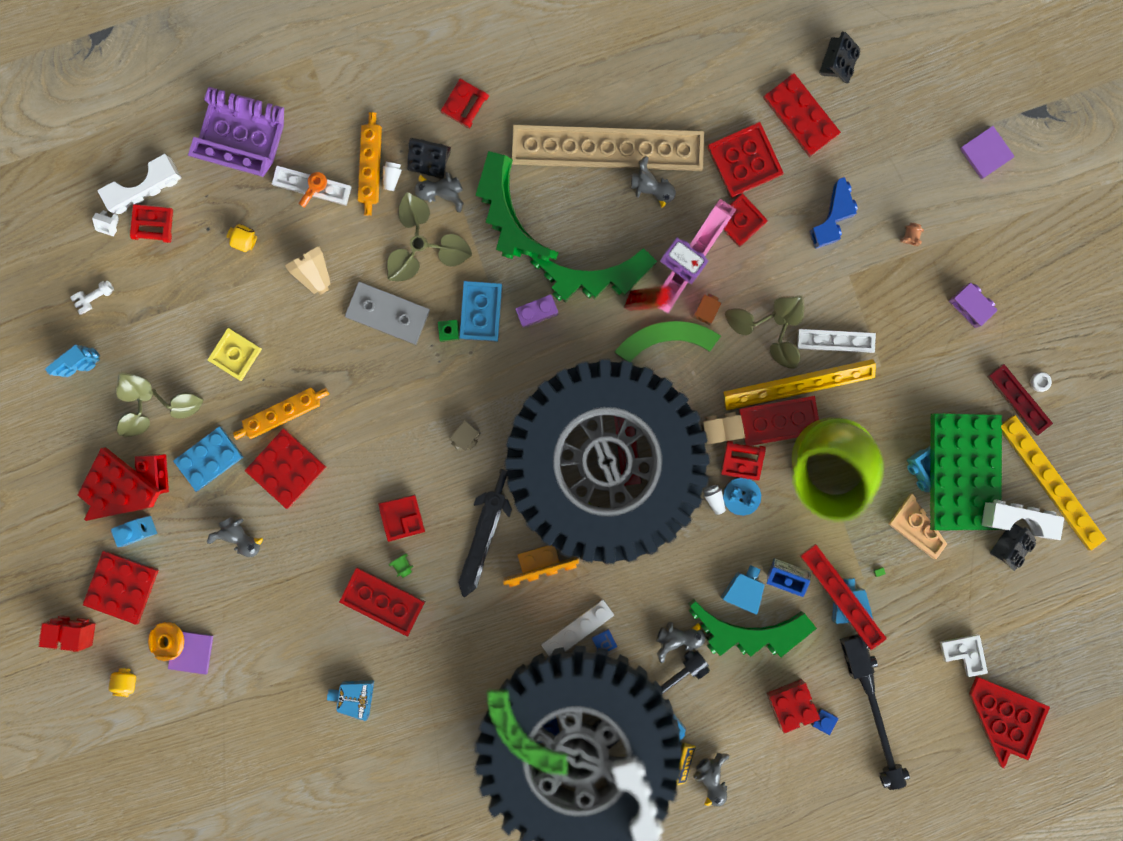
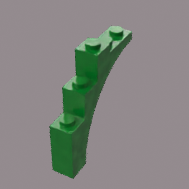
[475,151,558,262]
[530,248,657,303]
[688,599,817,657]

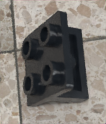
[819,32,860,83]
[407,138,451,178]
[990,523,1036,571]

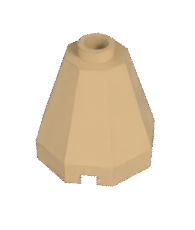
[285,246,331,295]

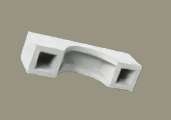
[97,154,181,214]
[982,500,1064,540]
[613,756,663,841]

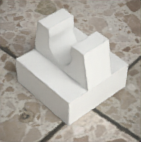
[92,210,118,236]

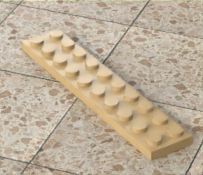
[512,125,704,171]

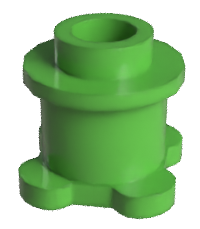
[389,554,413,578]

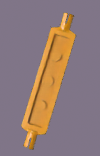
[358,112,382,216]
[233,387,330,440]

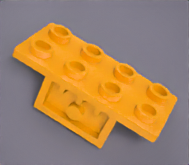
[503,545,579,587]

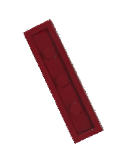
[987,364,1053,436]

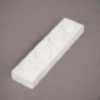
[272,166,352,206]
[797,329,876,353]
[541,599,614,656]

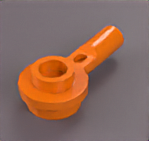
[298,172,327,208]

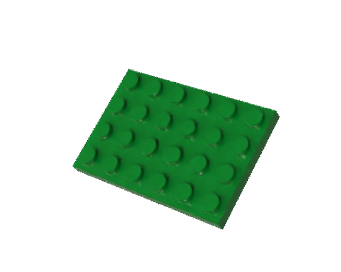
[930,414,1002,531]

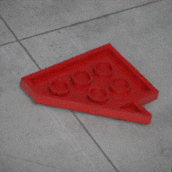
[77,447,161,521]
[969,676,1050,769]

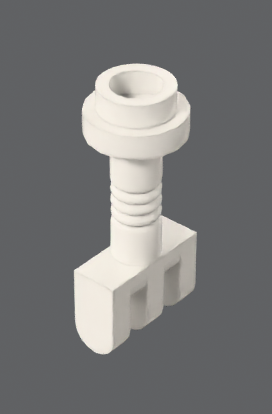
[70,281,114,315]

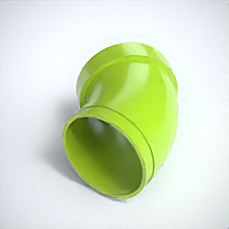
[792,417,883,521]

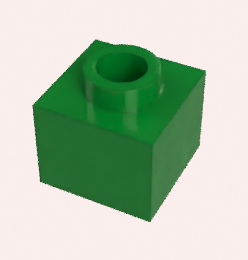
[438,320,460,342]

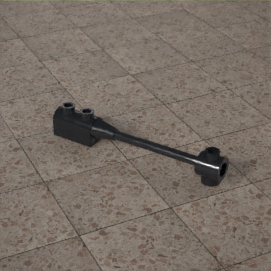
[840,634,910,790]
[576,650,710,750]

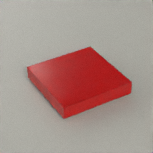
[723,193,768,248]

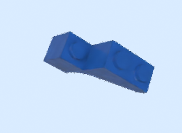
[809,177,858,249]

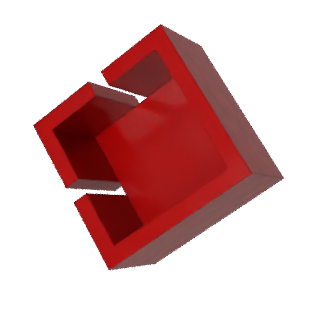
[39,616,96,652]
[766,679,820,734]

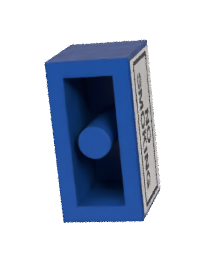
[767,558,811,597]

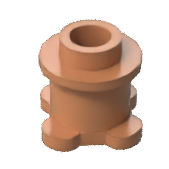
[900,223,924,246]

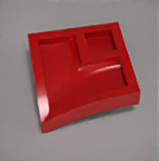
[378,494,425,542]

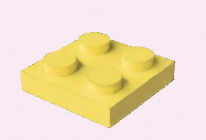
[208,328,262,381]

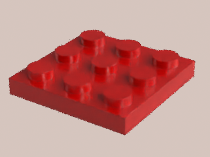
[707,122,784,198]
[245,428,327,509]
[83,550,159,625]

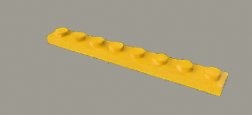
[723,359,876,410]
[1001,415,1107,551]

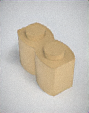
[702,412,745,444]

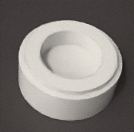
[1030,372,1052,392]

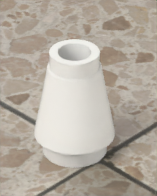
[383,162,402,191]
[704,485,726,515]

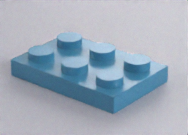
[460,281,502,342]
[173,426,244,491]

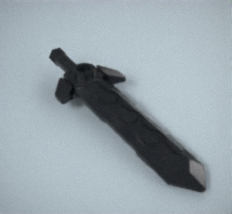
[458,469,512,597]

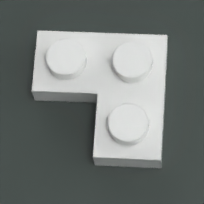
[940,634,988,677]

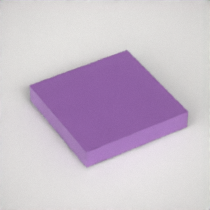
[960,126,1015,180]
[168,631,213,675]

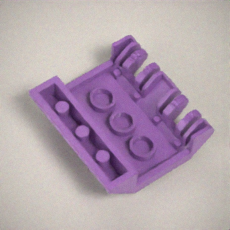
[188,87,284,177]

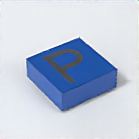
[592,629,617,651]

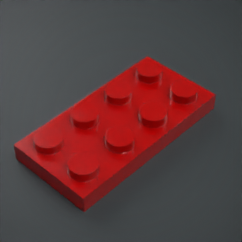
[763,73,841,157]
[738,396,819,446]
[339,567,426,637]

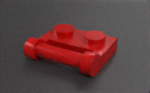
[441,78,489,129]
[130,205,173,243]
[721,441,766,481]

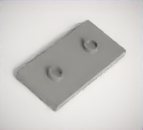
[345,282,430,345]

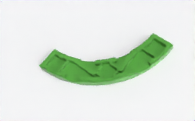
[614,321,721,362]
[487,690,567,775]

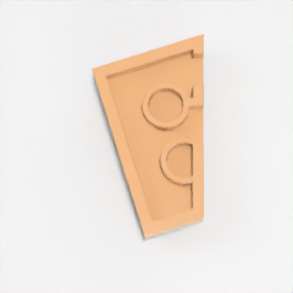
[888,493,947,559]

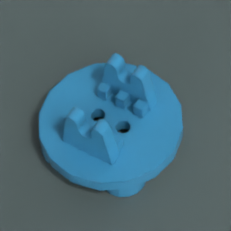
[723,478,762,516]

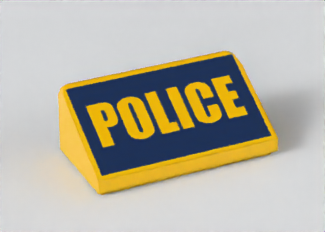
[677,742,696,785]

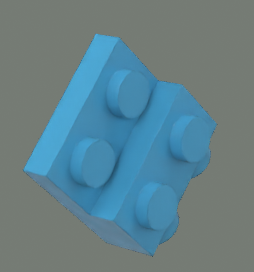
[45,345,100,377]
[907,446,930,492]

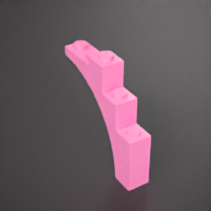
[658,199,736,313]

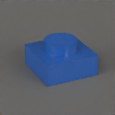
[811,708,839,735]

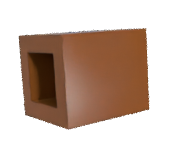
[693,294,722,326]

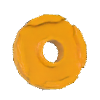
[148,622,184,661]

